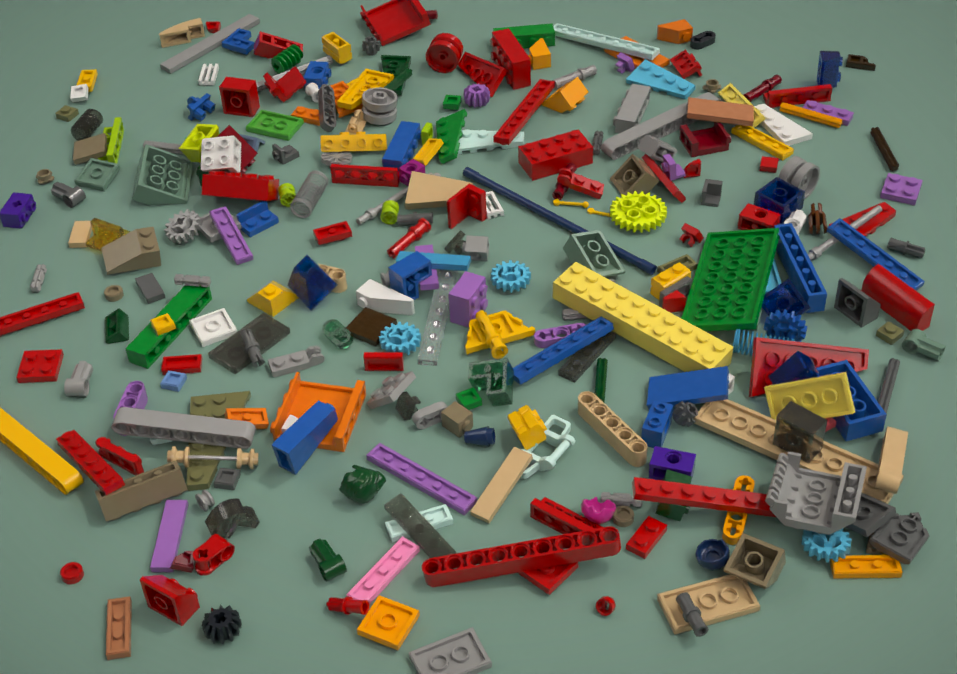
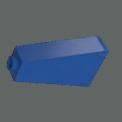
[272,400,338,475]

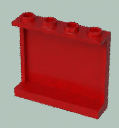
[360,0,431,46]

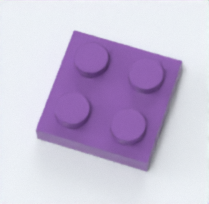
[880,173,923,205]

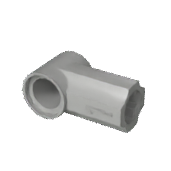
[64,361,93,396]

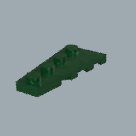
[381,55,411,96]

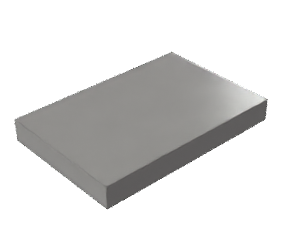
[409,627,492,674]

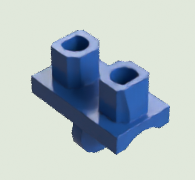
[187,93,216,121]

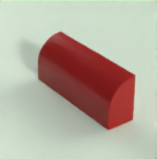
[861,264,935,331]

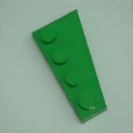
[436,109,467,164]

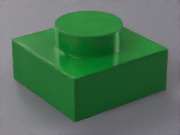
[443,95,462,110]
[455,387,482,410]

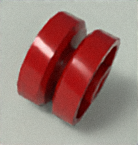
[425,33,463,73]

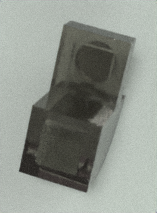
[205,498,260,539]

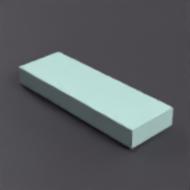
[385,504,453,543]

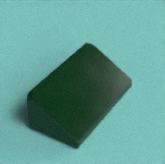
[105,308,129,344]

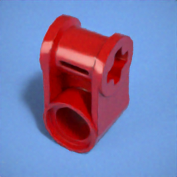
[192,534,235,576]

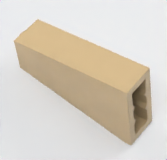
[405,171,473,210]

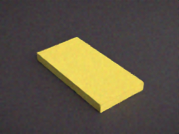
[764,372,855,425]

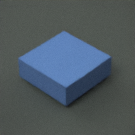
[160,370,187,392]

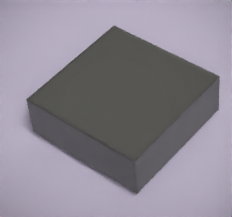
[214,468,241,490]

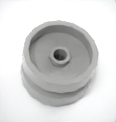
[362,87,397,125]
[777,156,820,201]

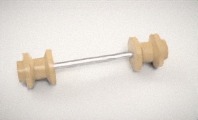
[167,446,258,469]

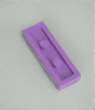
[802,100,854,126]

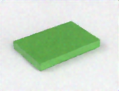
[246,110,304,141]

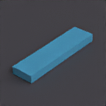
[396,251,471,271]

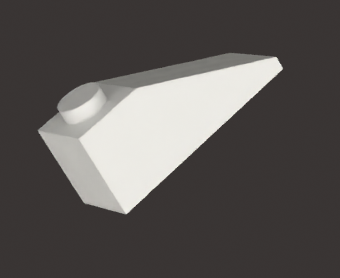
[356,279,415,315]

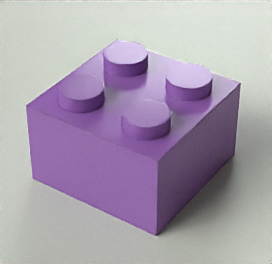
[448,271,488,328]

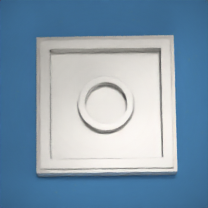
[189,308,238,347]

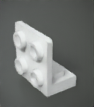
[201,135,241,172]

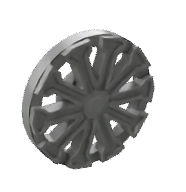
[321,152,352,166]

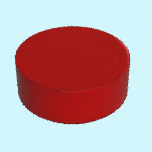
[60,562,84,584]

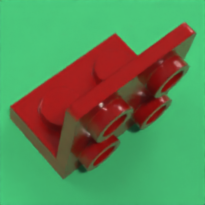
[447,183,487,229]

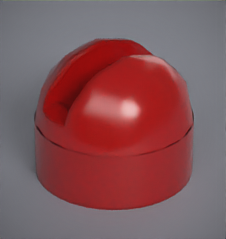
[596,596,616,616]

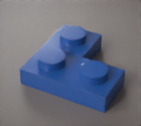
[221,28,255,54]

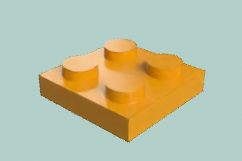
[357,595,420,650]

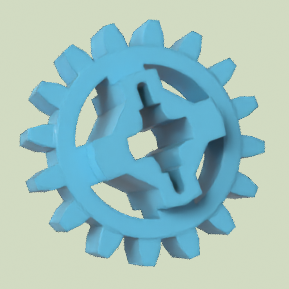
[491,260,531,293]
[379,322,421,355]
[801,528,852,562]

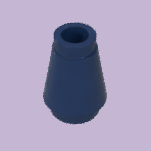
[464,426,496,447]

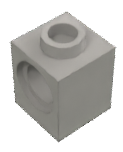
[462,236,489,261]

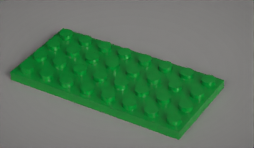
[681,228,780,331]

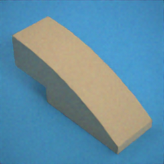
[159,18,205,48]

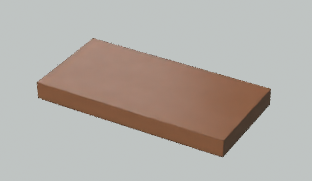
[687,97,754,126]

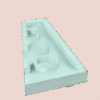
[458,129,524,154]

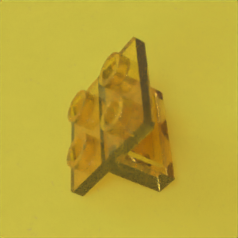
[86,218,130,252]

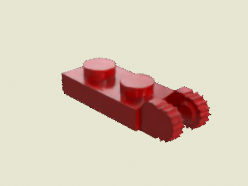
[557,167,604,199]
[95,437,144,476]

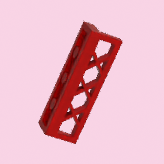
[763,84,832,108]
[330,164,400,187]
[530,497,611,546]

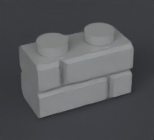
[638,134,677,162]

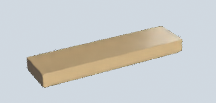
[470,447,533,524]

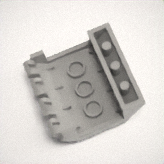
[765,451,867,535]

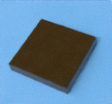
[344,307,397,346]

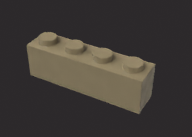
[95,460,188,522]

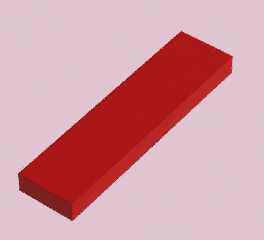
[642,154,686,203]

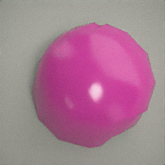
[581,497,616,524]

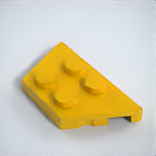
[465,310,535,354]

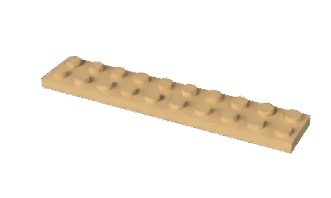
[694,400,904,504]

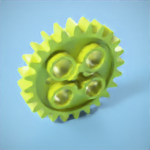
[610,191,667,233]

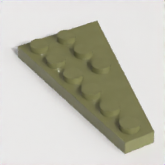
[186,391,251,491]

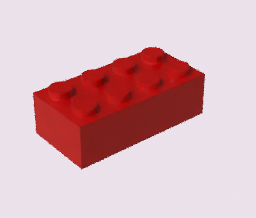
[490,28,531,90]
[518,129,593,181]
[202,170,279,201]

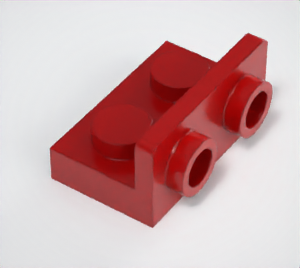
[670,49,702,79]

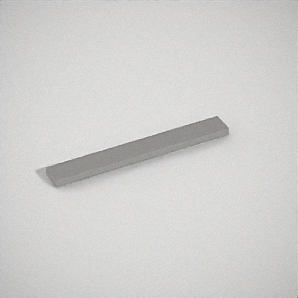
[160,14,260,74]

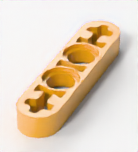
[722,475,755,545]

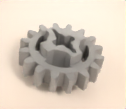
[164,209,203,244]

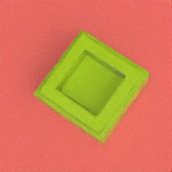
[421,122,433,145]

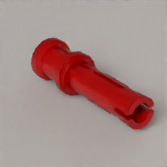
[387,218,431,259]

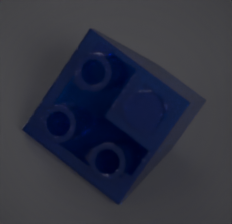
[288,255,338,311]

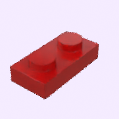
[313,221,352,245]
[626,516,667,559]

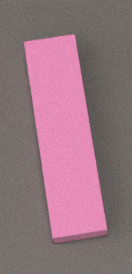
[346,536,420,604]

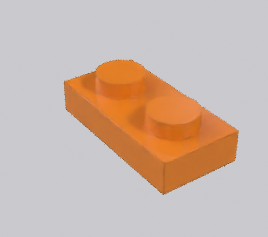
[291,106,327,126]
[225,408,269,429]

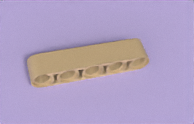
[578,391,647,467]
[874,426,908,494]

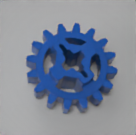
[763,309,807,342]

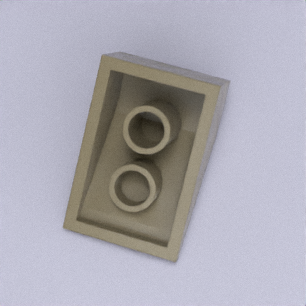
[101,227,161,275]

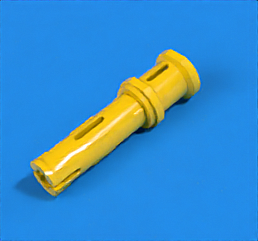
[475,310,508,359]

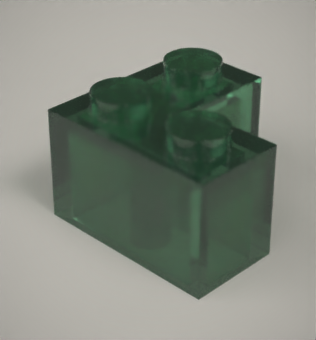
[468,358,514,406]

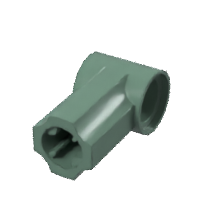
[902,329,946,361]

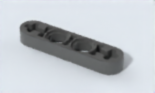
[318,84,336,132]

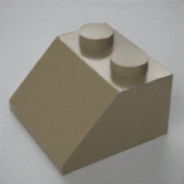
[610,154,659,196]
[723,533,786,589]

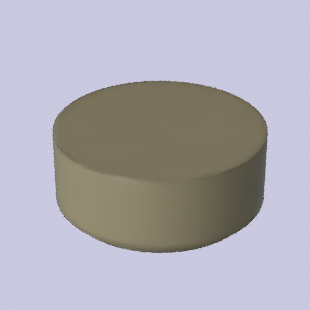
[104,285,124,302]
[612,506,634,527]

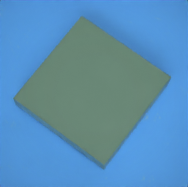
[75,158,121,192]

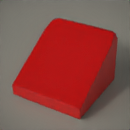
[662,290,686,313]

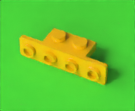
[320,132,387,152]

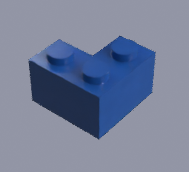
[388,251,432,300]

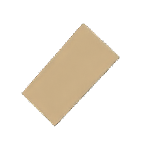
[657,574,760,635]

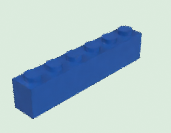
[774,223,827,313]

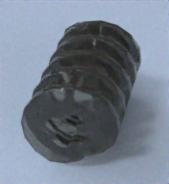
[71,109,103,141]

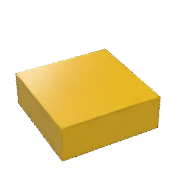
[150,313,176,336]

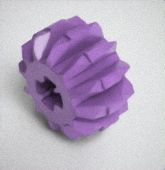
[464,83,490,108]

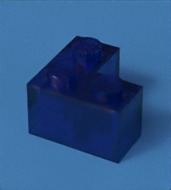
[768,351,820,385]

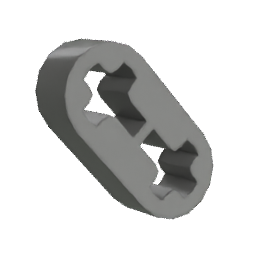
[412,402,448,429]

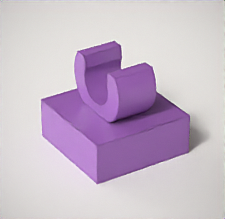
[615,52,635,74]

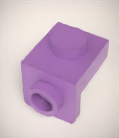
[661,154,685,181]

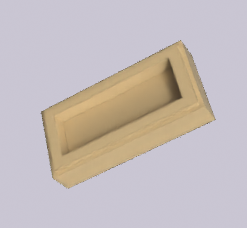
[68,221,93,248]

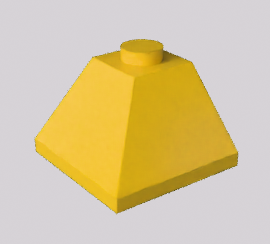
[247,280,299,317]

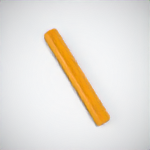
[779,102,842,128]

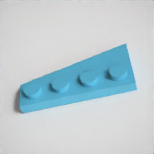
[626,59,695,99]

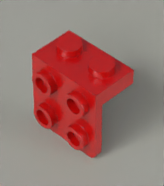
[263,67,306,103]

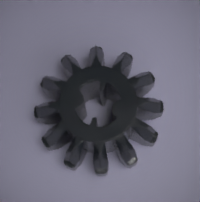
[202,604,242,644]

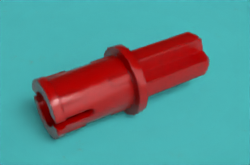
[326,596,370,615]

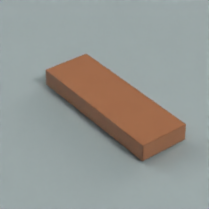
[106,596,132,660]

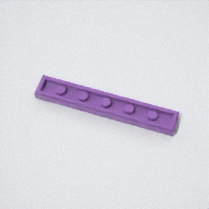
[366,443,477,516]

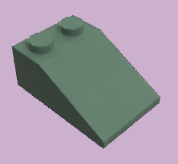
[563,230,626,277]

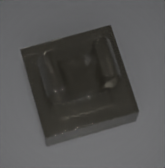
[444,230,466,255]
[395,391,421,420]

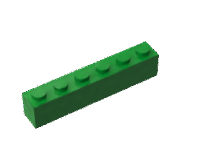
[126,285,212,369]

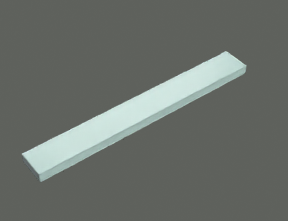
[553,23,660,60]

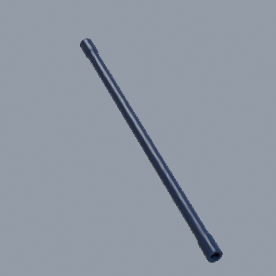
[463,167,657,275]

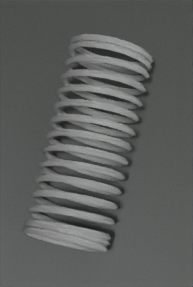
[290,171,328,218]

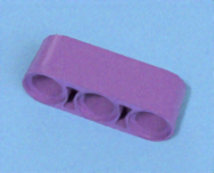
[113,381,148,436]

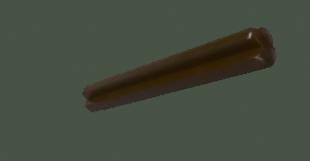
[870,127,899,171]

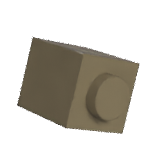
[441,401,473,438]

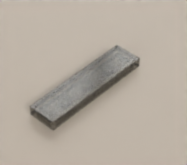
[558,331,616,383]
[384,493,456,558]

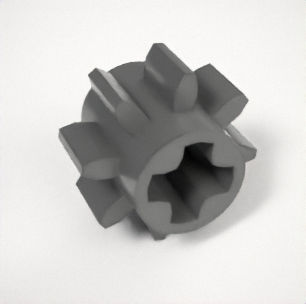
[362,36,381,55]
[673,401,698,427]

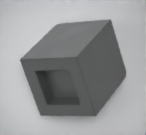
[701,179,723,207]

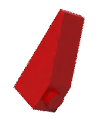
[254,31,303,58]

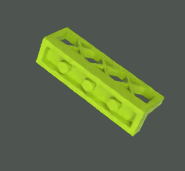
[97,117,124,164]

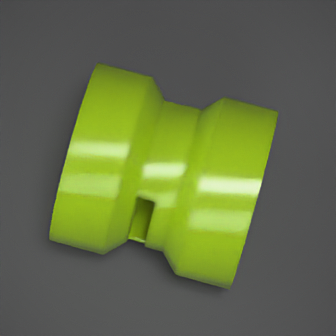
[278,183,296,207]
[380,200,399,224]

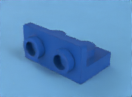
[236,201,279,238]

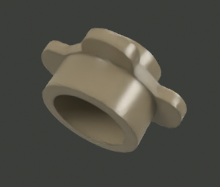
[703,79,722,93]
[36,169,54,184]

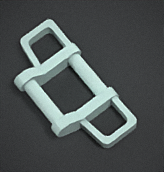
[521,415,576,479]

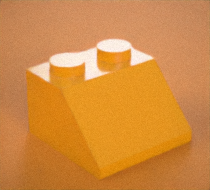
[542,77,588,113]

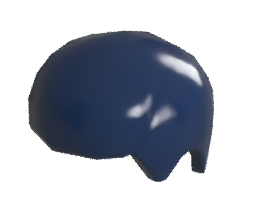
[695,539,730,571]

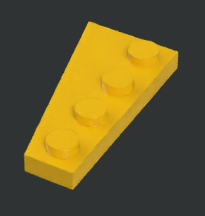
[337,69,394,110]

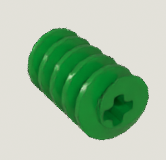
[271,45,303,74]

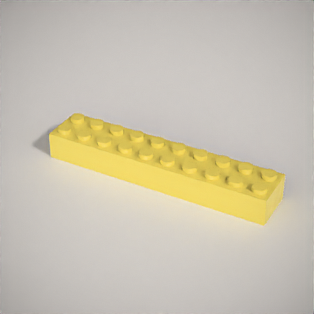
[553,262,734,372]

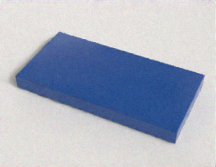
[647,366,729,410]

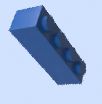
[382,121,422,172]

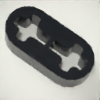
[690,31,716,50]

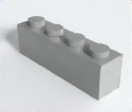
[613,84,651,133]

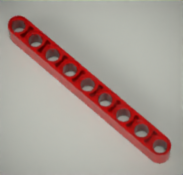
[422,526,621,587]

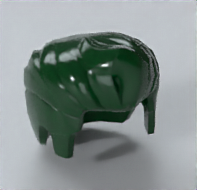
[339,465,386,504]

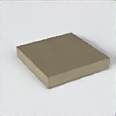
[73,133,107,165]

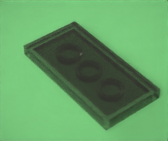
[208,313,290,374]

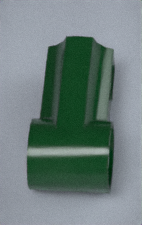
[309,538,347,582]

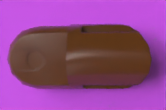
[808,203,827,234]

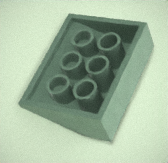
[132,144,193,205]

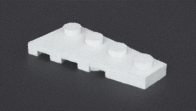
[754,104,813,146]

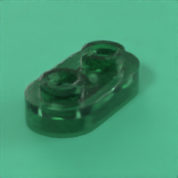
[322,319,353,349]

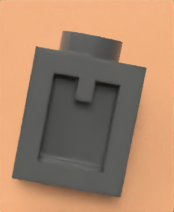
[272,144,299,165]

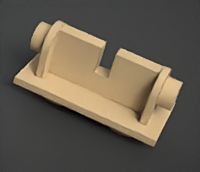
[345,109,366,135]

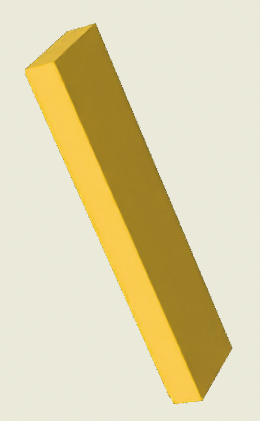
[731,125,794,161]

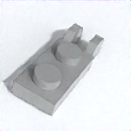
[268,345,325,377]

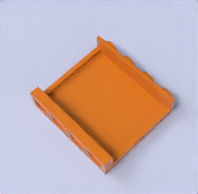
[270,372,366,452]

